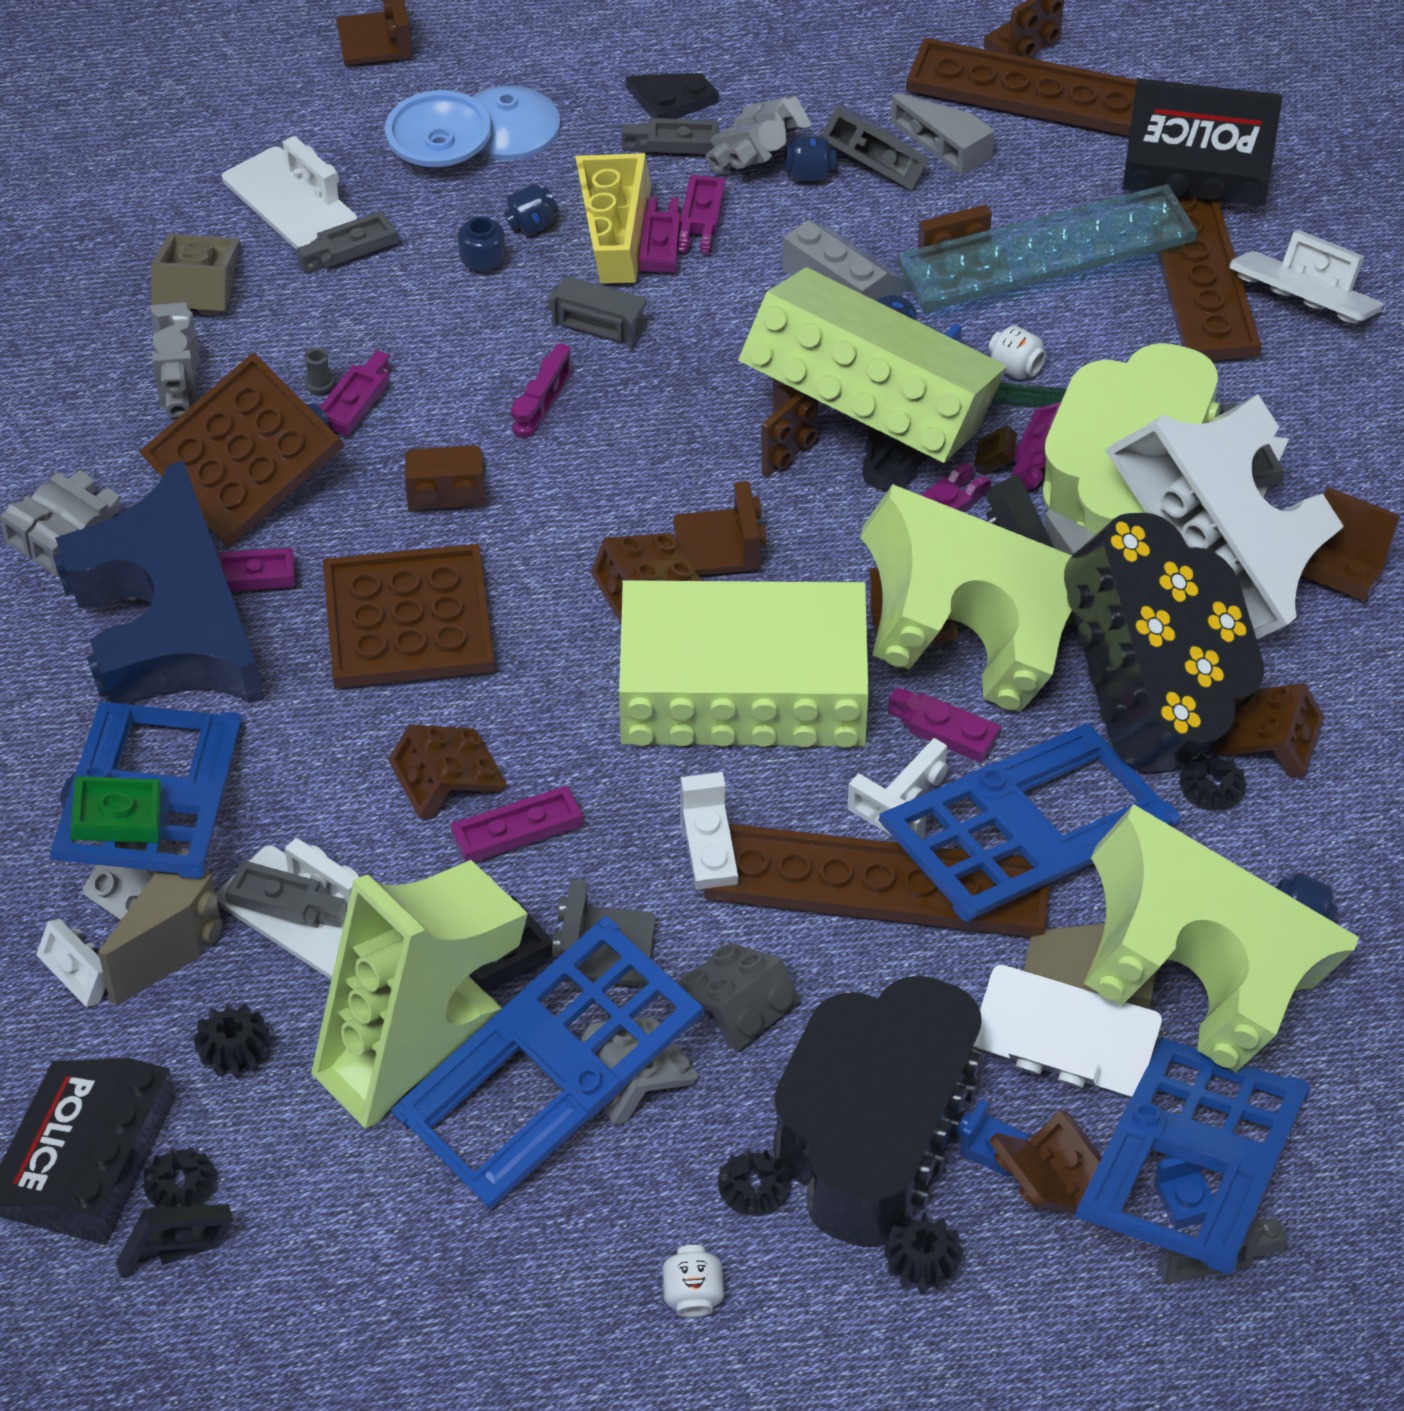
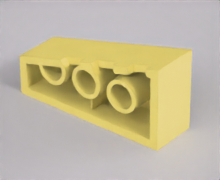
[575,153,651,284]

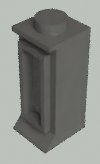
[548,276,647,352]

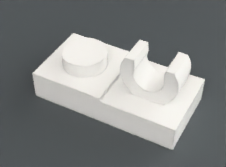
[36,919,106,1007]

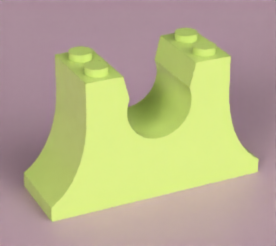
[860,484,1076,713]
[1084,804,1359,1073]
[311,860,528,1129]

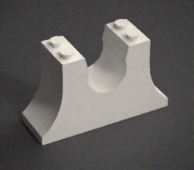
[1105,394,1344,639]

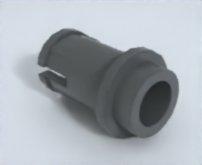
[304,347,334,396]

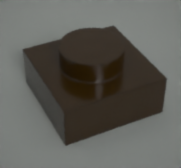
[974,425,1017,475]

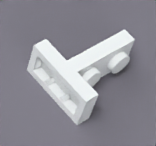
[847,738,948,839]
[680,772,738,890]

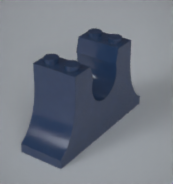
[52,461,264,704]

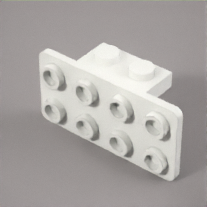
[222,136,357,250]
[1229,230,1384,323]
[216,838,360,980]
[979,965,1162,1097]

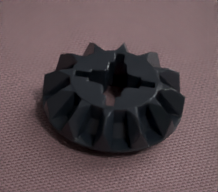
[1179,753,1247,810]
[143,1146,216,1208]
[718,1148,790,1215]

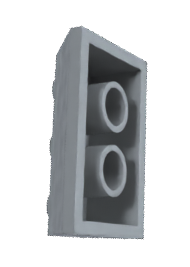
[782,220,911,301]

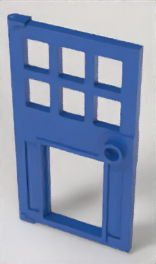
[50,701,243,879]
[878,723,1181,922]
[390,915,705,1210]
[1075,1037,1311,1274]

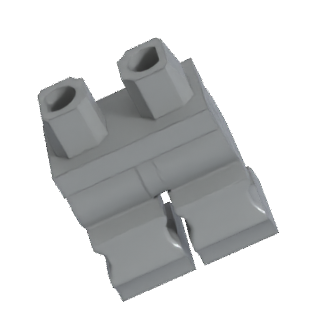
[706,95,812,173]
[149,302,200,418]
[0,470,121,577]

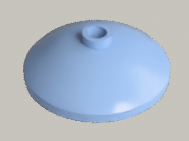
[472,85,560,160]
[385,90,491,168]

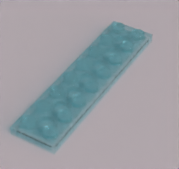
[898,184,1197,312]

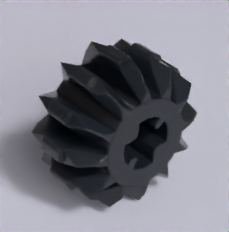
[194,1002,270,1079]
[884,1212,963,1295]

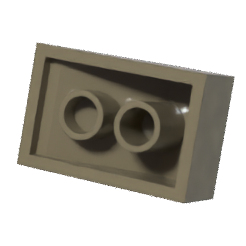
[151,234,240,315]
[98,871,222,1005]
[1024,923,1156,1009]

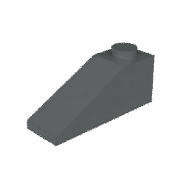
[821,104,929,190]

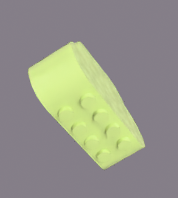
[1043,343,1220,534]

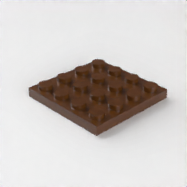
[139,352,345,548]
[323,543,495,688]

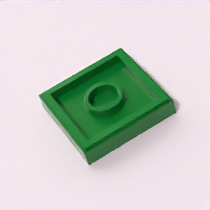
[70,776,161,843]

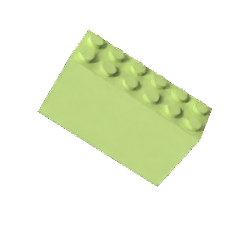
[738,267,1008,463]
[619,581,868,747]

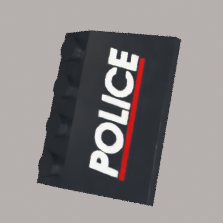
[1122,78,1282,206]
[0,1058,176,1245]

